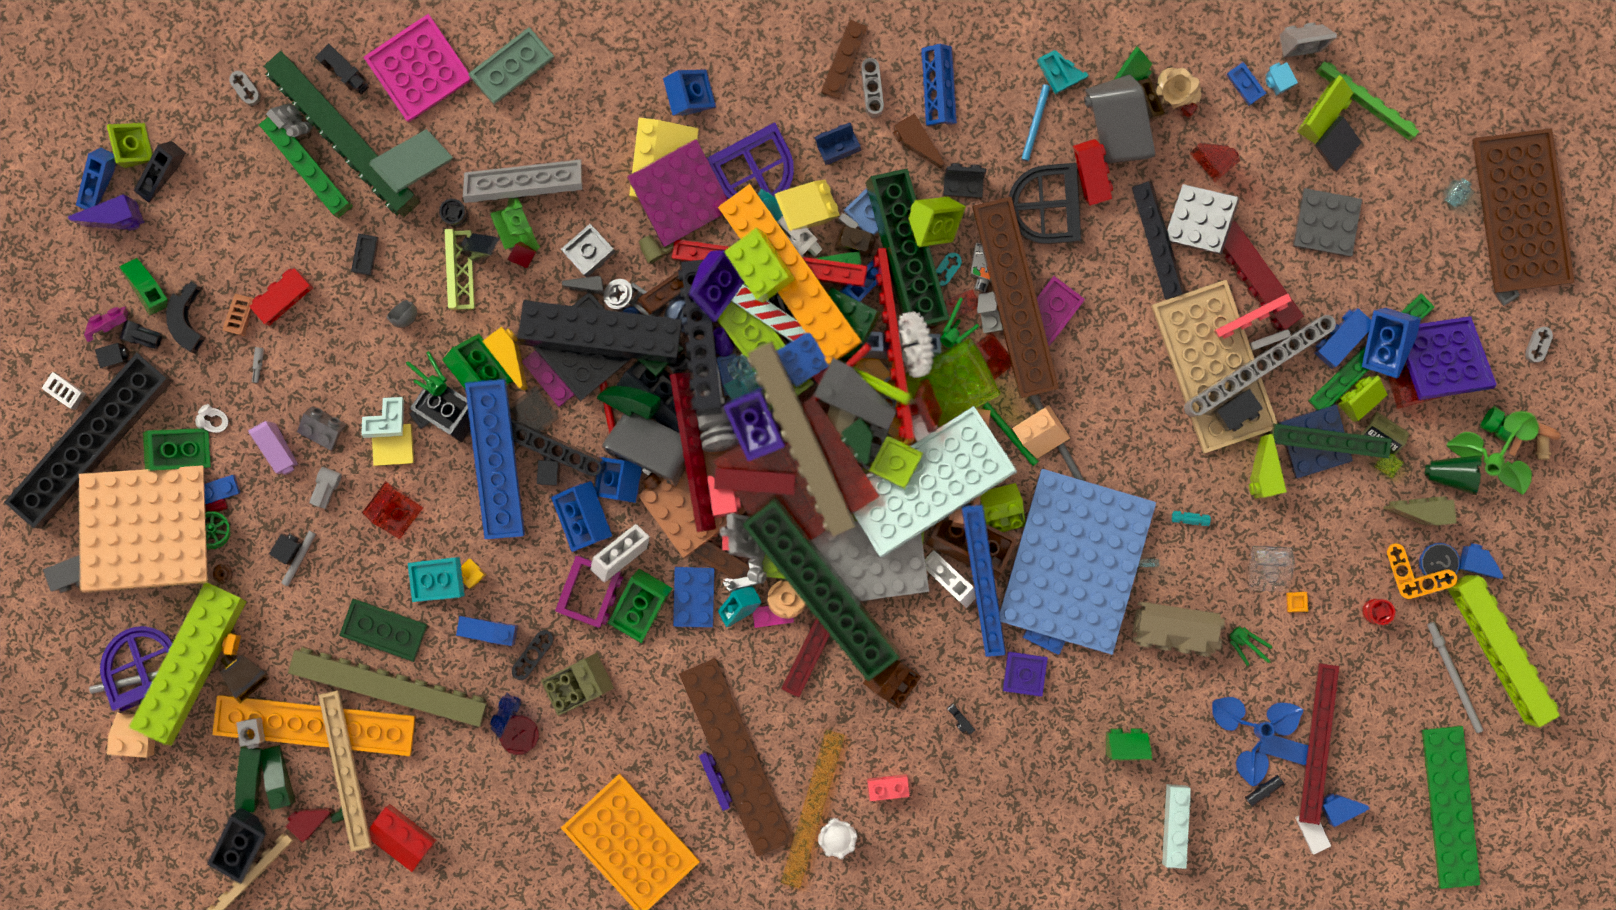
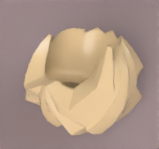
[1156,68,1201,110]

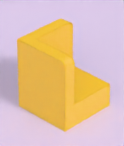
[461,559,487,589]

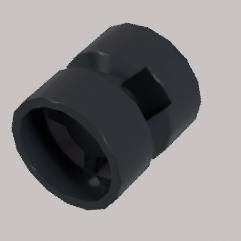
[439,199,469,228]

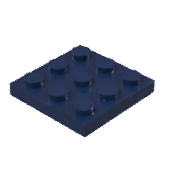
[1279,404,1353,479]

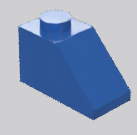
[1459,543,1503,579]
[1322,793,1370,827]

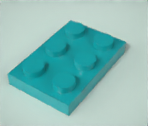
[408,557,465,602]

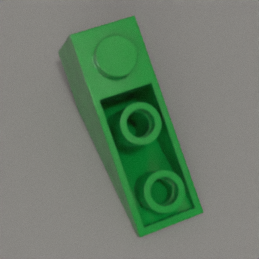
[119,258,167,316]

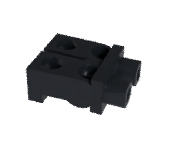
[315,43,369,95]

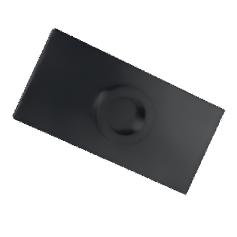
[351,233,379,276]

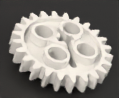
[897,312,933,377]

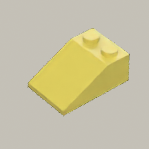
[775,180,840,231]

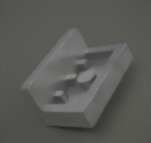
[297,406,346,451]

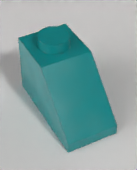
[718,586,762,628]

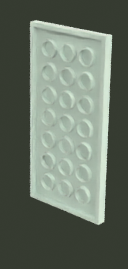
[841,406,1017,558]

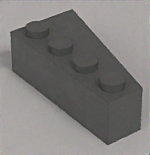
[43,555,81,593]

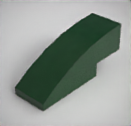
[597,386,661,420]
[234,746,262,812]

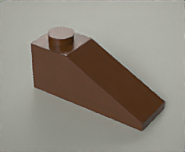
[893,113,945,169]

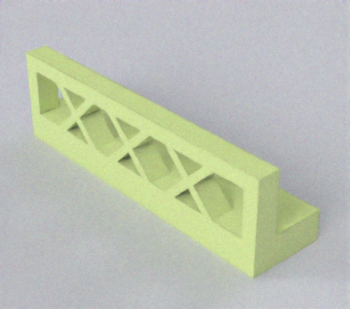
[445,229,475,310]

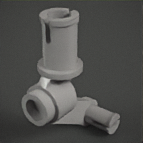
[723,548,767,592]

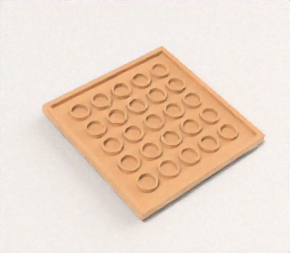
[79,466,208,592]

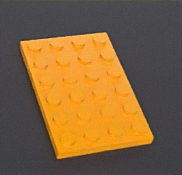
[561,773,700,910]

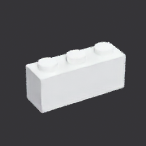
[590,524,650,583]

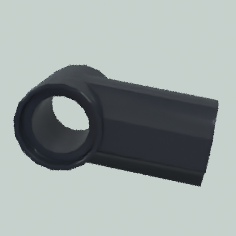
[119,320,163,349]

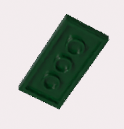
[339,598,428,662]

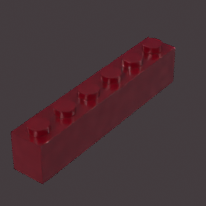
[1223,221,1304,332]

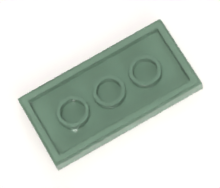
[468,27,554,105]
[370,129,453,193]

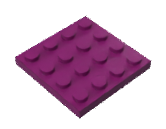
[626,139,728,247]

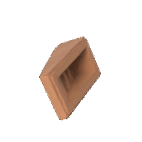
[223,294,254,336]

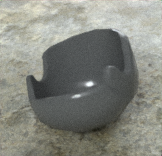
[387,300,417,328]

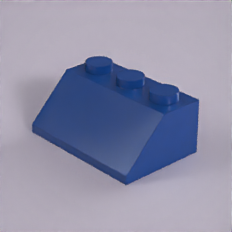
[551,481,612,552]

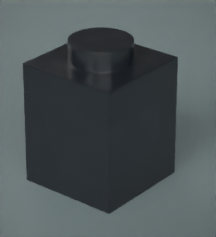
[95,343,130,370]
[537,457,560,486]
[269,533,302,564]

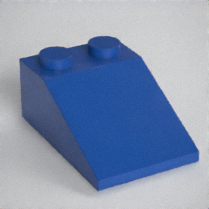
[1362,308,1421,378]

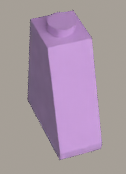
[248,421,298,475]

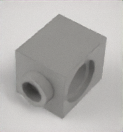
[236,718,265,749]

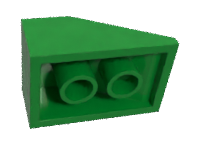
[143,428,211,471]
[608,569,673,643]

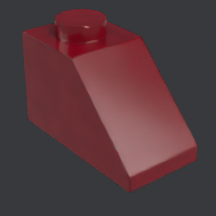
[285,808,334,843]

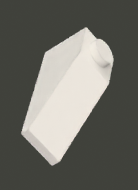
[925,550,976,608]

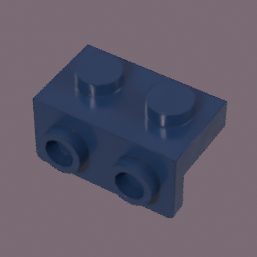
[815,122,862,165]

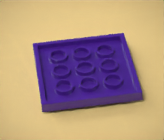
[1406,316,1497,400]

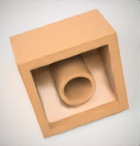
[1012,405,1070,459]
[107,713,155,757]

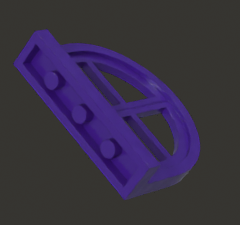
[706,122,794,199]
[100,626,174,713]

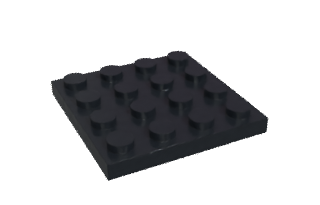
[532,292,633,402]

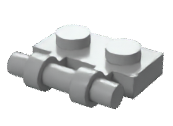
[266,103,313,137]

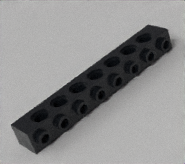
[678,259,722,416]

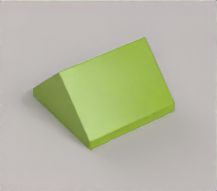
[107,123,152,168]

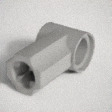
[309,467,342,509]

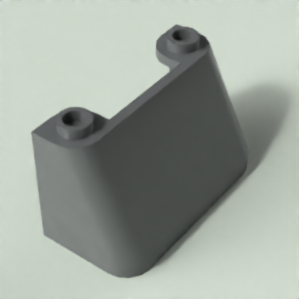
[1084,75,1155,164]
[602,413,686,487]

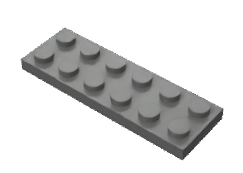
[463,159,583,203]

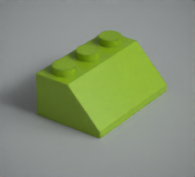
[1297,75,1353,144]
[909,197,966,247]

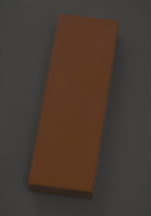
[638,272,693,315]

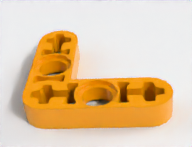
[1387,543,1457,599]

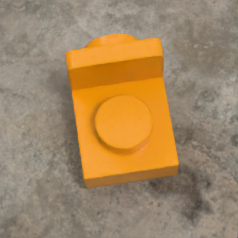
[221,633,241,655]

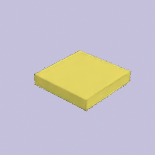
[372,424,414,466]

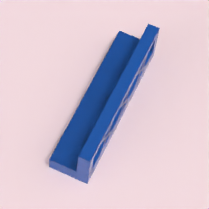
[921,44,957,126]

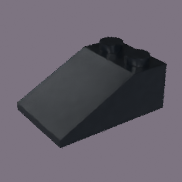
[410,384,471,443]

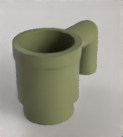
[638,235,674,264]

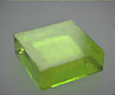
[1375,453,1404,478]

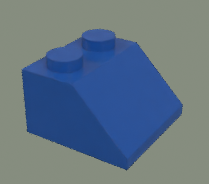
[663,70,716,116]
[594,457,642,503]

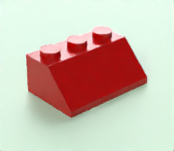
[369,804,437,872]

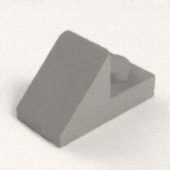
[977,292,1003,333]

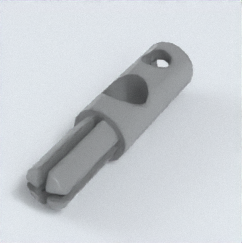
[252,347,264,383]

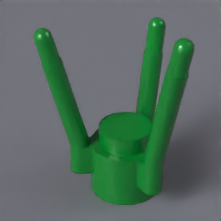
[940,298,979,348]
[406,351,447,396]
[1229,625,1273,666]

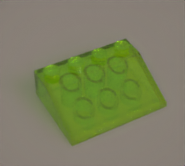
[905,338,1000,429]

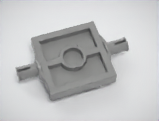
[720,513,761,559]

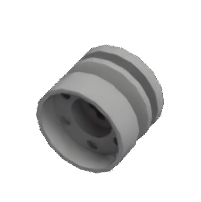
[697,407,740,452]

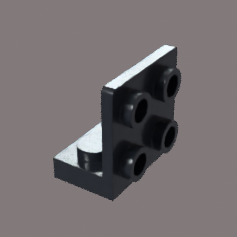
[943,163,987,199]

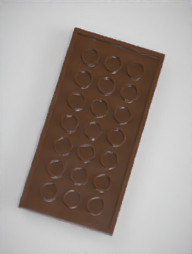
[1472,128,1575,293]

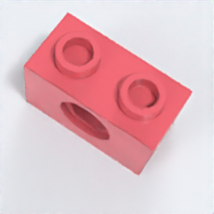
[867,774,910,801]

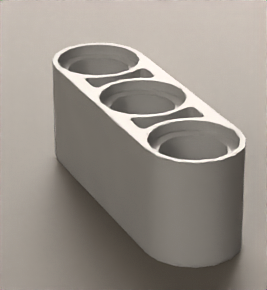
[861,58,884,118]

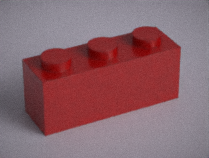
[1073,139,1113,206]
[249,268,314,326]

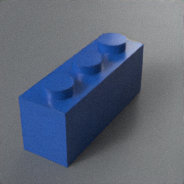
[1314,308,1371,369]

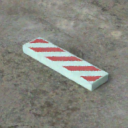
[732,285,806,342]

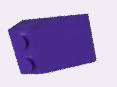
[68,194,145,231]
[689,250,745,322]
[723,387,785,461]

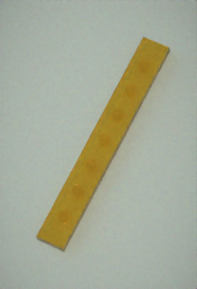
[781,729,845,888]

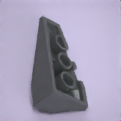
[814,358,897,430]

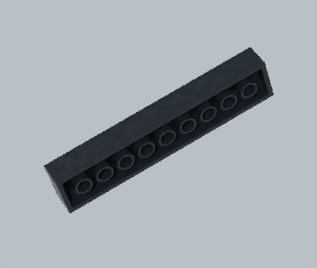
[4,353,174,529]

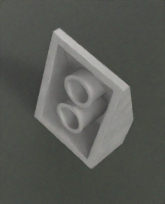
[1280,23,1337,58]

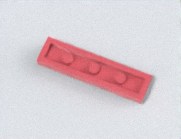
[1214,294,1292,339]

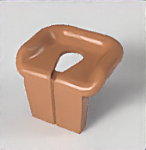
[1509,422,1561,456]

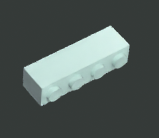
[1162,784,1191,869]

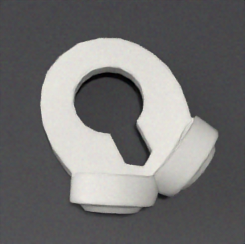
[195,404,228,433]

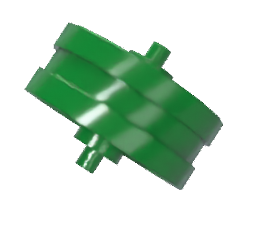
[205,512,231,549]

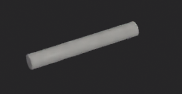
[281,530,316,586]

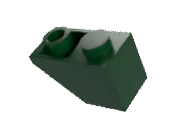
[841,418,873,465]

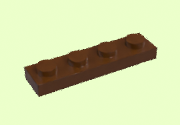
[821,19,868,100]
[692,541,754,587]

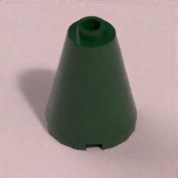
[1424,456,1482,495]

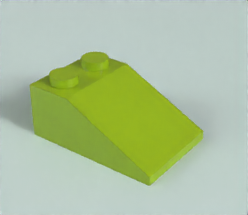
[1249,434,1287,498]

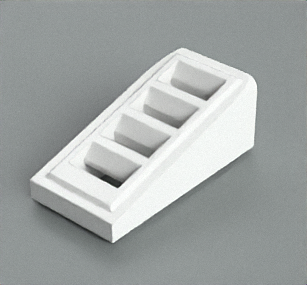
[42,372,87,410]

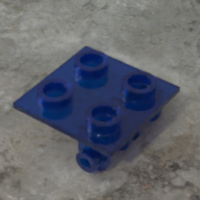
[490,692,521,739]

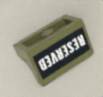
[1361,411,1409,458]

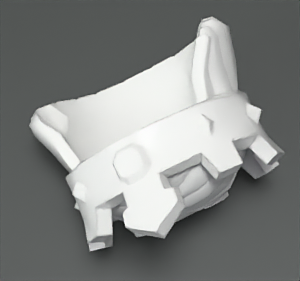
[818,819,857,859]

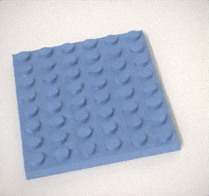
[1000,469,1156,655]

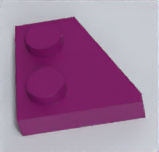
[84,306,129,342]

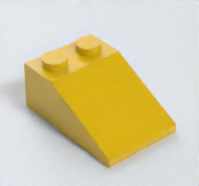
[483,327,528,391]

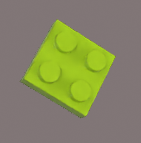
[869,435,923,489]

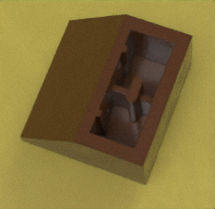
[863,659,921,709]

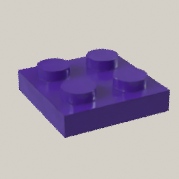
[1002,651,1048,697]

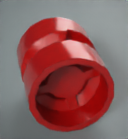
[1362,599,1396,625]

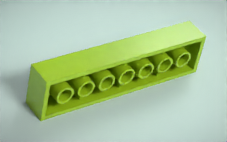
[1447,575,1560,728]
[129,583,247,746]

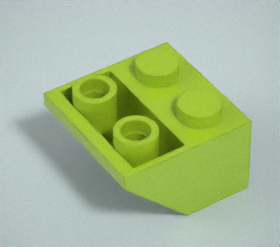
[1338,376,1388,422]
[980,483,1026,532]

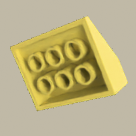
[629,118,699,200]

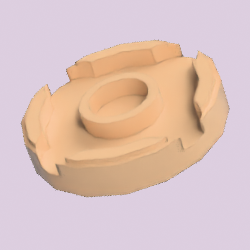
[767,580,806,619]

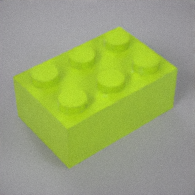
[724,228,795,303]

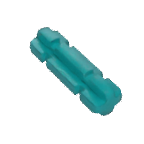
[1171,511,1211,526]

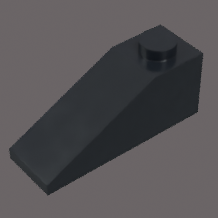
[133,141,186,203]
[460,233,500,265]

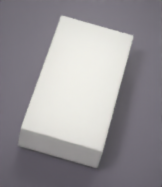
[1295,816,1331,855]

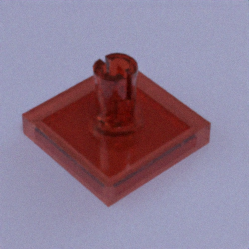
[910,379,942,433]

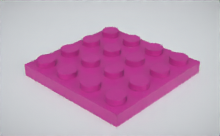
[363,14,472,123]

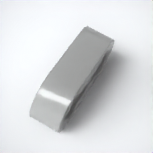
[229,71,261,105]
[1525,327,1553,363]

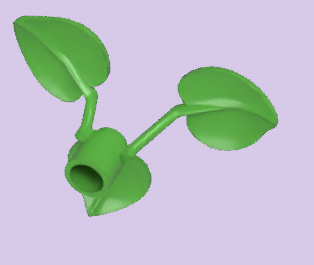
[1446,411,1539,495]

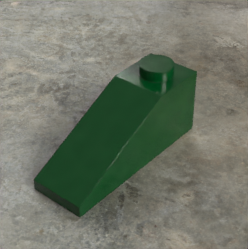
[262,745,296,810]

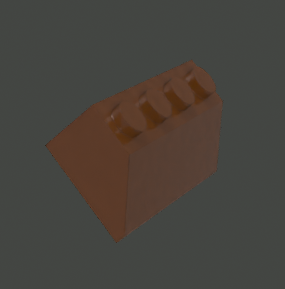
[926,515,1017,580]

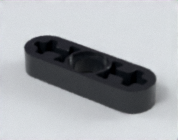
[512,630,554,680]

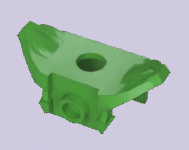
[490,197,540,251]

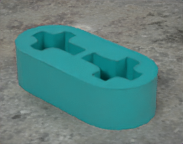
[936,253,962,287]

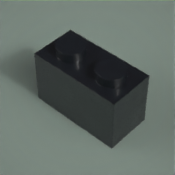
[1213,389,1263,432]

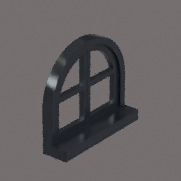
[1009,163,1082,244]

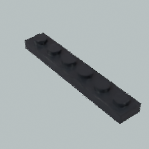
[1132,181,1185,300]

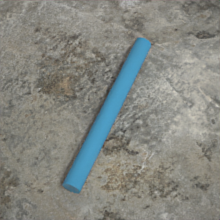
[1021,85,1050,162]

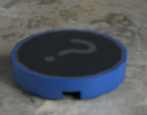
[1419,543,1460,582]

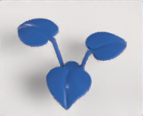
[1212,697,1304,786]

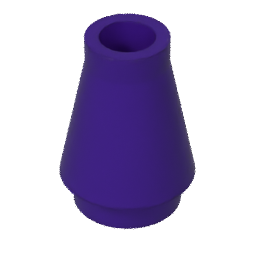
[713,327,734,357]

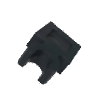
[947,703,975,735]

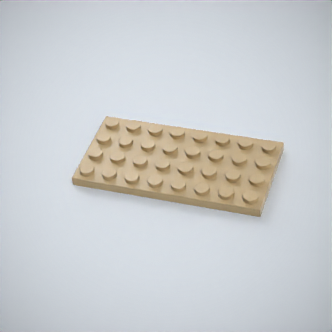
[1151,279,1278,454]

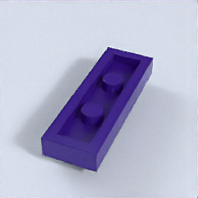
[699,751,732,811]

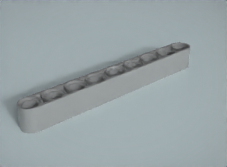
[1184,315,1336,417]

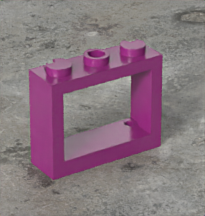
[555,555,624,628]

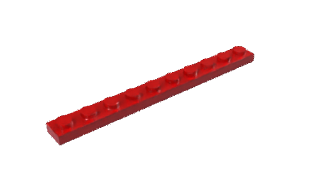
[672,240,868,287]
[873,248,914,444]

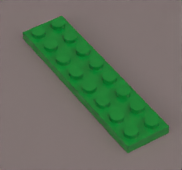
[1422,726,1480,889]

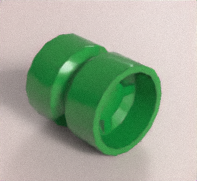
[1480,406,1512,442]

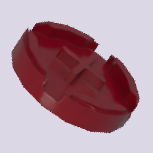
[499,715,539,755]

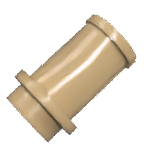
[1535,435,1551,460]

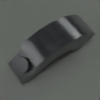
[166,281,206,354]

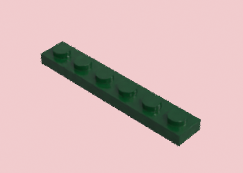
[1272,423,1392,458]

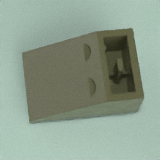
[1383,496,1457,526]
[541,653,614,716]

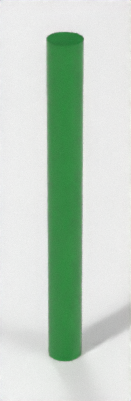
[982,402,1039,466]

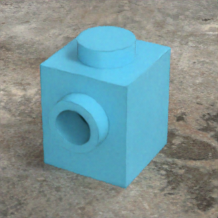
[1265,62,1298,96]

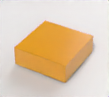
[1286,592,1308,612]

